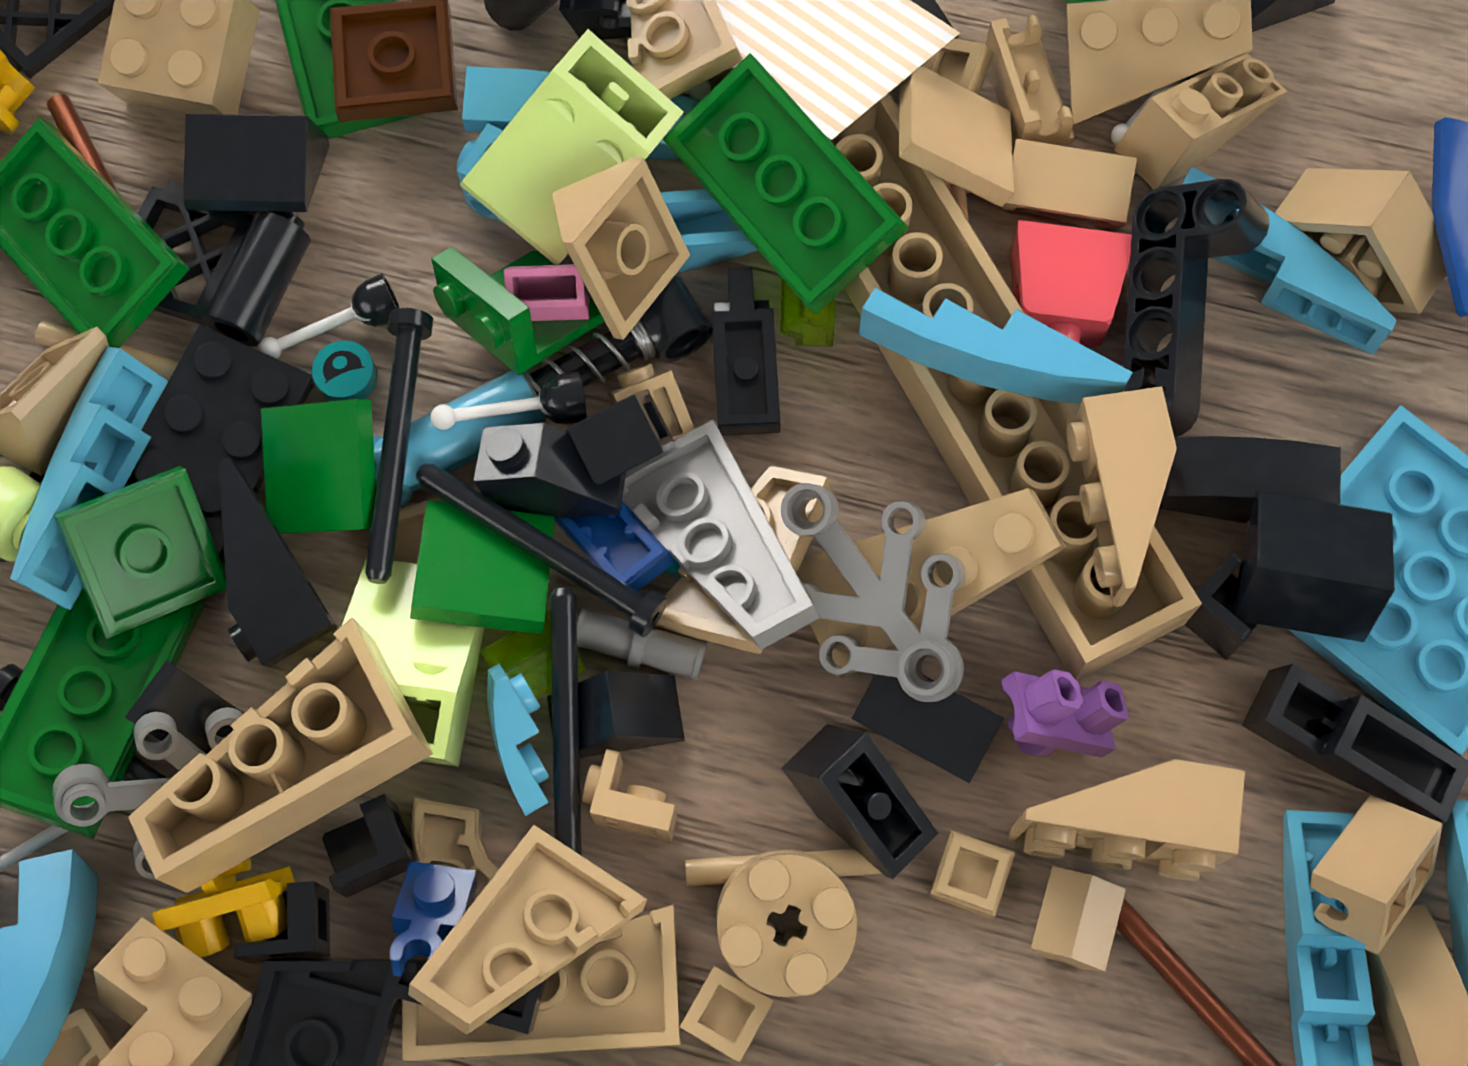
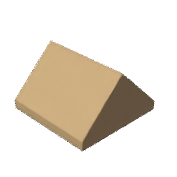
[552,157,690,340]
[0,327,109,476]

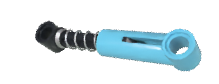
[373,276,713,509]

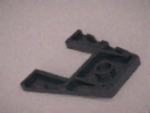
[235,958,546,1066]

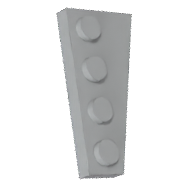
[622,419,820,650]

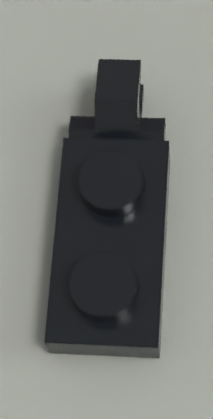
[712,267,781,436]

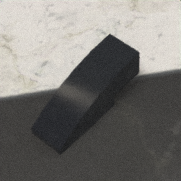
[1159,436,1341,523]
[1242,664,1468,823]

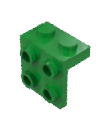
[431,247,604,375]

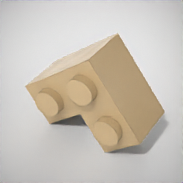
[1275,168,1447,314]
[93,917,252,1066]

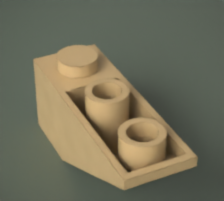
[1114,53,1288,190]
[1067,386,1177,607]

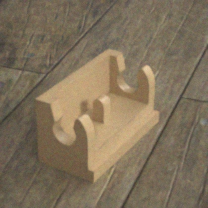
[986,15,1074,147]
[1002,139,1137,229]
[1310,795,1443,955]

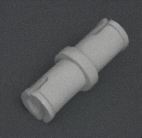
[577,607,708,681]

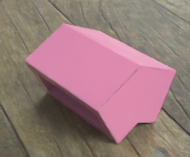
[504,264,590,321]

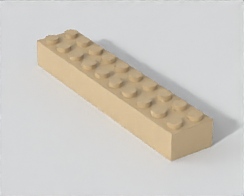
[829,93,1202,680]

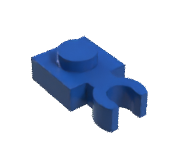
[390,861,477,977]

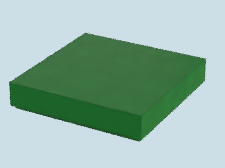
[261,399,376,534]
[53,466,227,639]
[410,500,555,635]

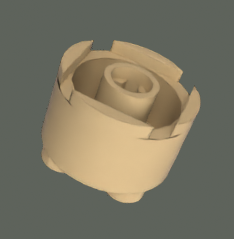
[716,849,857,997]

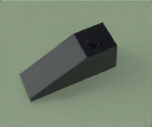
[218,457,337,667]

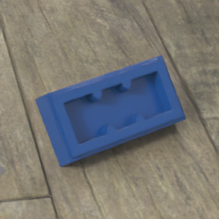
[554,501,675,591]

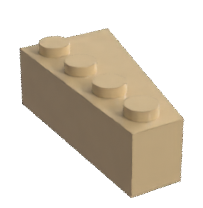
[128,617,433,893]

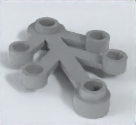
[781,483,966,702]
[52,707,243,880]

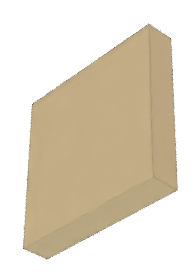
[899,66,1014,207]

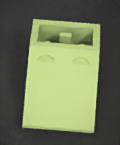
[460,29,684,265]
[342,557,484,767]

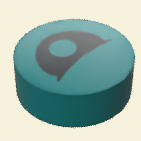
[312,341,377,402]

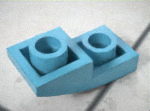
[487,663,550,816]

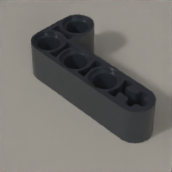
[1123,179,1270,437]

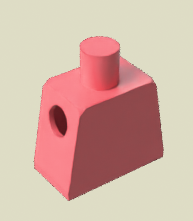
[1010,220,1132,347]

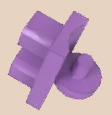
[1001,669,1129,757]

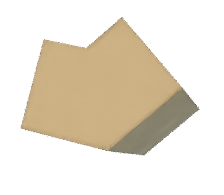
[1031,866,1126,972]

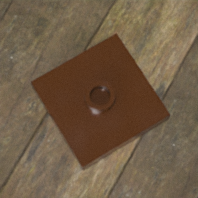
[330,0,458,122]

